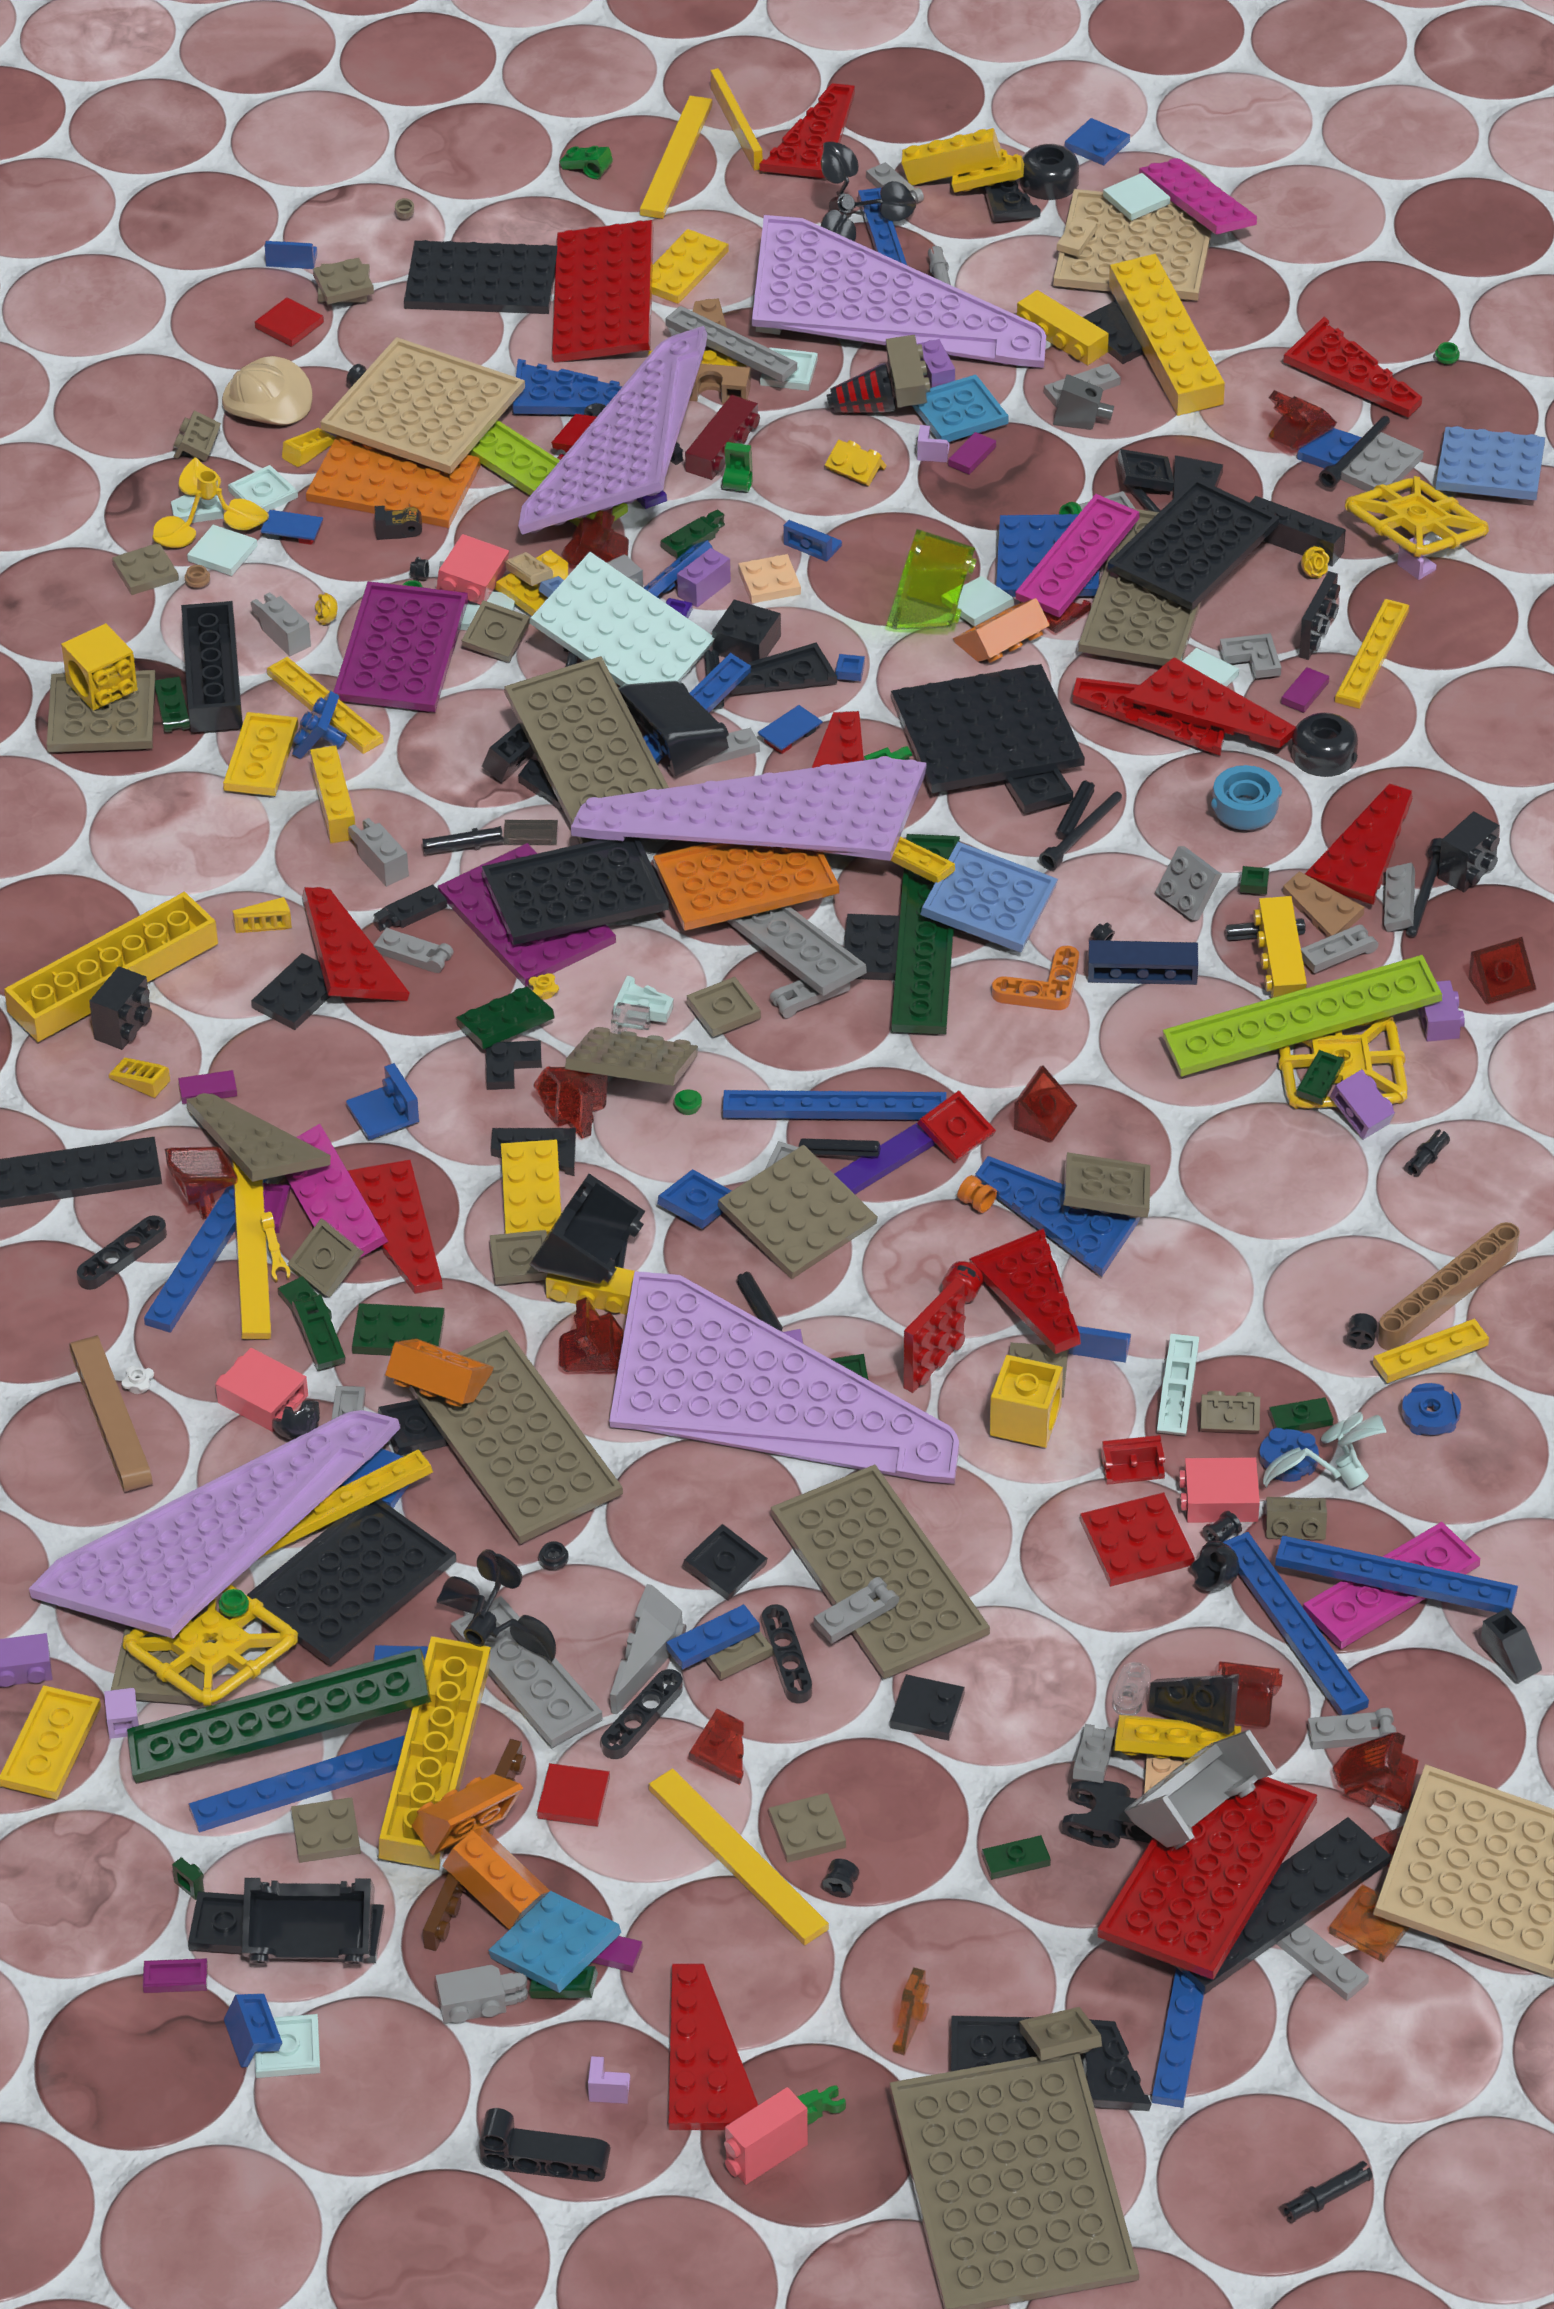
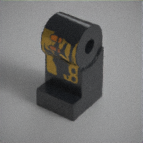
[375,505,422,540]

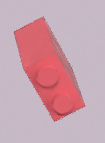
[436,534,509,605]
[216,1348,308,1432]
[1179,1457,1260,1523]
[724,2087,808,2185]

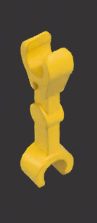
[261,1212,290,1283]

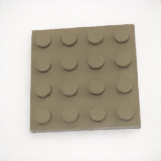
[47,670,156,752]
[565,1027,698,1086]
[718,1145,878,1279]

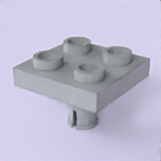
[1155,846,1222,920]

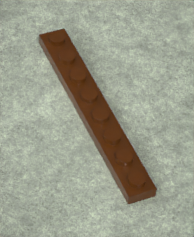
[423,1739,526,1951]

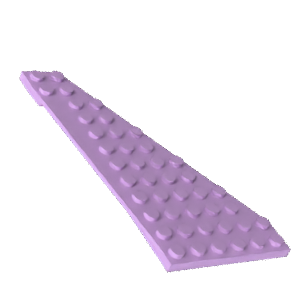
[752,215,1046,368]
[518,326,707,535]
[571,756,926,861]
[609,1271,959,1484]
[29,1410,400,1638]

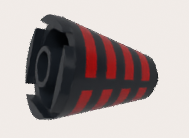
[827,363,897,413]

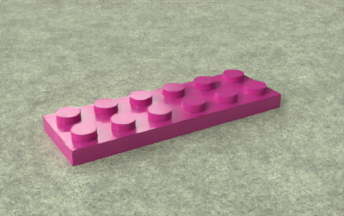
[1139,158,1257,235]
[1015,494,1140,617]
[285,1124,388,1258]
[1303,1522,1481,1649]

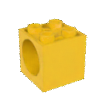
[61,623,138,711]
[990,1355,1063,1448]

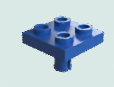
[292,691,347,759]

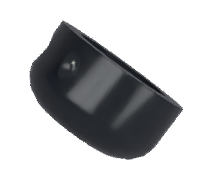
[1020,144,1079,200]
[1291,713,1358,777]

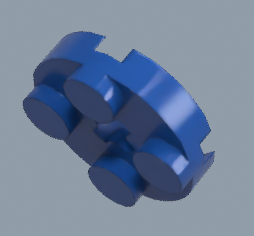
[1402,1383,1461,1435]
[1259,1428,1319,1482]

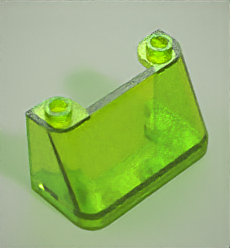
[886,529,977,630]

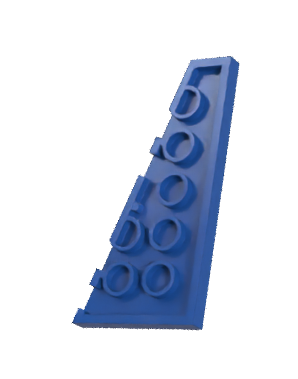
[513,359,623,415]
[975,1156,1140,1277]

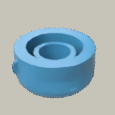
[1211,765,1282,830]

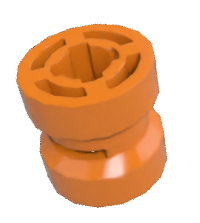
[957,1175,997,1213]

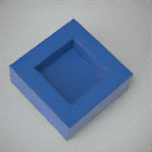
[836,654,865,681]

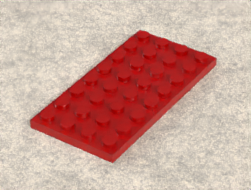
[552,220,654,363]
[1098,1777,1317,1980]

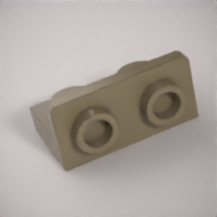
[173,410,221,461]
[1200,1391,1260,1434]
[1266,1497,1327,1540]

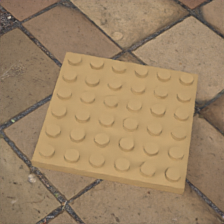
[1053,189,1212,301]
[321,337,525,474]
[1373,1764,1554,1978]

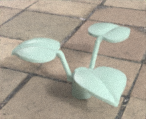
[1263,1412,1386,1489]

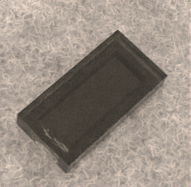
[504,820,558,845]

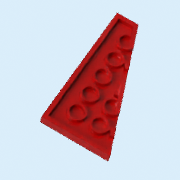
[812,711,864,768]

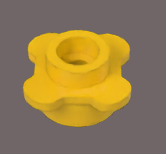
[529,973,559,1000]

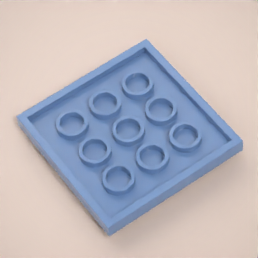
[1436,426,1545,500]
[920,842,1058,952]

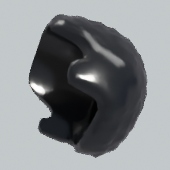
[272,1400,320,1440]
[1191,1540,1240,1591]

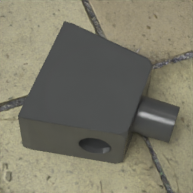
[1053,374,1114,430]

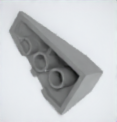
[610,1584,686,1714]

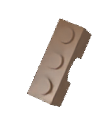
[689,364,751,404]

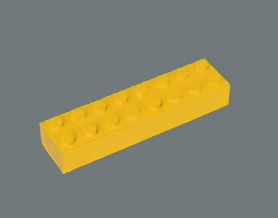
[1109,253,1225,416]
[4,891,218,1042]
[379,1636,491,1870]

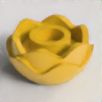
[1301,546,1329,578]
[315,592,338,625]

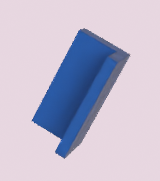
[264,241,318,269]
[783,520,842,562]
[1069,1326,1131,1363]
[224,1994,282,2067]

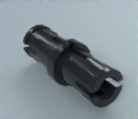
[1405,1129,1450,1177]

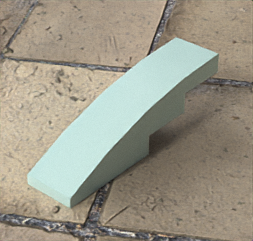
[1157,1334,1199,1436]

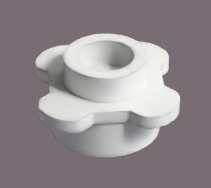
[121,1366,154,1394]

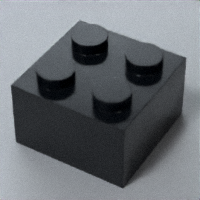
[712,599,781,663]
[1438,811,1500,893]
[89,966,152,1050]

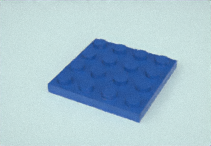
[996,514,1100,597]

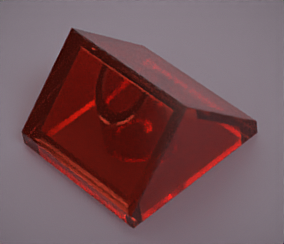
[1468,937,1537,1004]
[1014,1065,1078,1143]

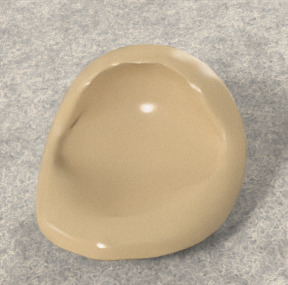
[222,356,312,426]

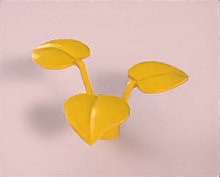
[152,457,269,548]

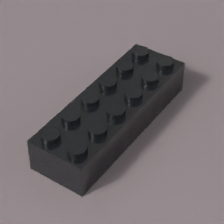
[181,601,243,732]

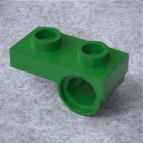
[559,146,613,179]
[723,442,753,492]

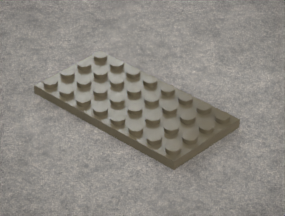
[1079,508,1202,666]
[504,656,669,844]
[409,1330,623,1544]
[771,1464,990,1679]

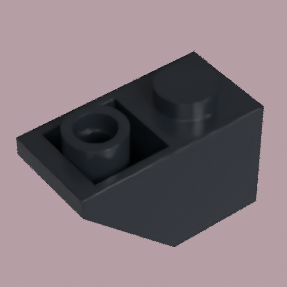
[1480,1608,1542,1683]

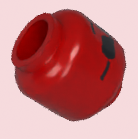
[942,1261,984,1303]

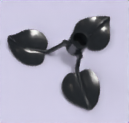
[821,142,916,241]
[436,1549,556,1662]

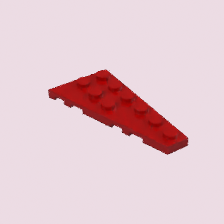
[759,83,855,178]
[1283,317,1422,418]
[1124,657,1296,748]
[1072,677,1225,756]
[1305,783,1413,905]
[302,887,410,1001]
[347,1159,443,1294]
[969,1228,1081,1354]
[669,1964,758,2130]

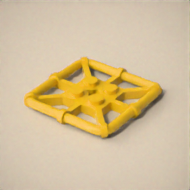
[1345,476,1489,558]
[1278,1016,1408,1109]
[122,1584,298,1706]

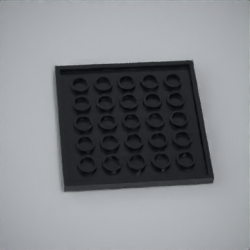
[891,664,1085,793]

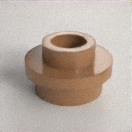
[185,565,210,588]

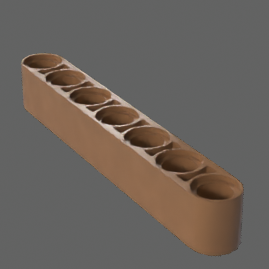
[1378,1222,1520,1350]
[69,1335,153,1492]

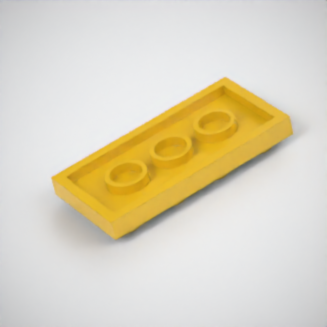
[652,229,729,304]
[223,712,299,796]
[501,1140,561,1235]
[0,1685,101,1800]
[1115,1715,1242,1760]

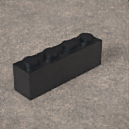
[1250,496,1346,567]

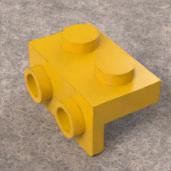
[824,439,887,487]

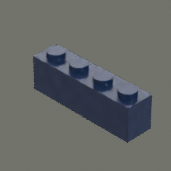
[1088,940,1198,985]

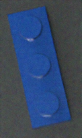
[666,1604,760,1670]

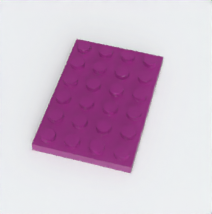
[333,581,468,712]
[437,843,616,987]

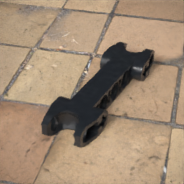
[1062,1780,1153,1848]

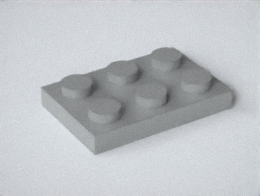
[1341,432,1424,491]

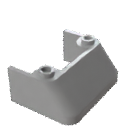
[1124,1730,1277,1849]

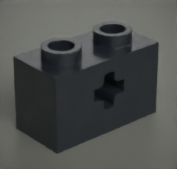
[481,723,534,783]

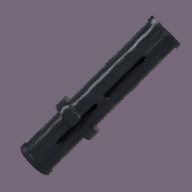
[422,826,504,855]
[1281,2161,1373,2223]

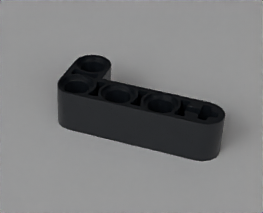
[479,2108,611,2182]

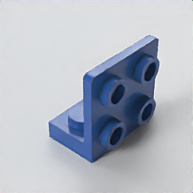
[346,1063,419,1140]

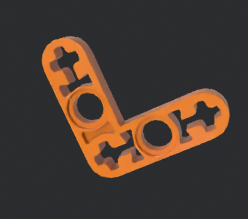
[992,946,1079,1010]

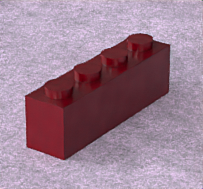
[685,395,760,480]

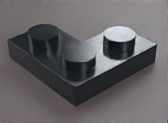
[486,1040,542,1090]

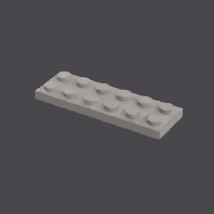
[727,906,867,996]
[451,1596,603,1747]

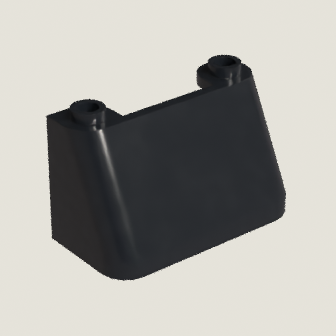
[618,680,729,776]
[529,1174,645,1284]
[242,1878,375,1964]

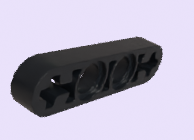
[77,1215,167,1290]
[762,1604,812,1704]
[601,1669,683,1759]

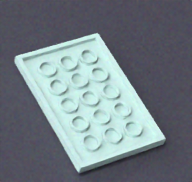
[529,552,715,686]

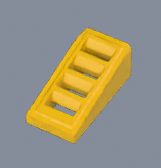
[282,428,336,467]
[232,897,292,933]
[109,1057,170,1098]

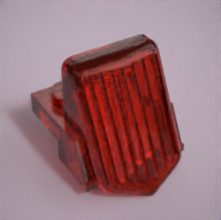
[1269,390,1337,450]
[561,507,629,565]
[533,1066,608,1139]
[165,1147,238,1220]
[559,1297,624,1373]
[1215,1661,1283,1728]
[1332,1732,1419,1814]

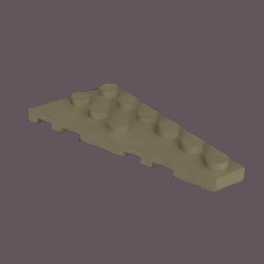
[187,1093,331,1182]

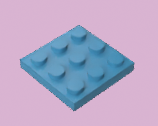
[912,374,1009,442]
[488,1891,621,1993]

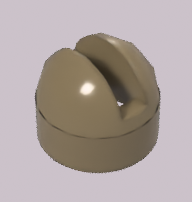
[395,198,414,220]

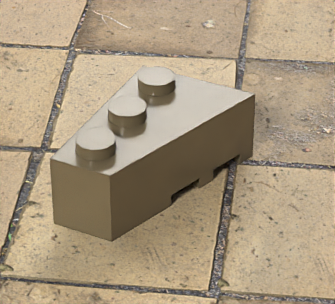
[886,335,931,407]

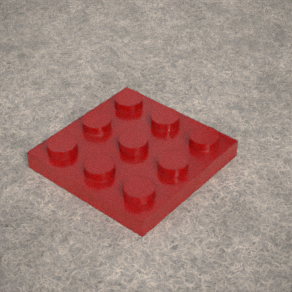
[903,1278,966,1393]
[1080,1492,1195,1587]

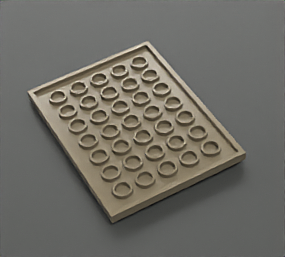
[890,2053,1139,2309]

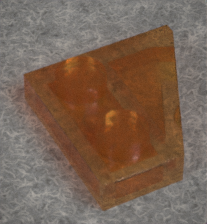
[893,1967,929,2055]

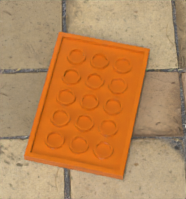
[306,435,481,528]
[653,842,840,931]

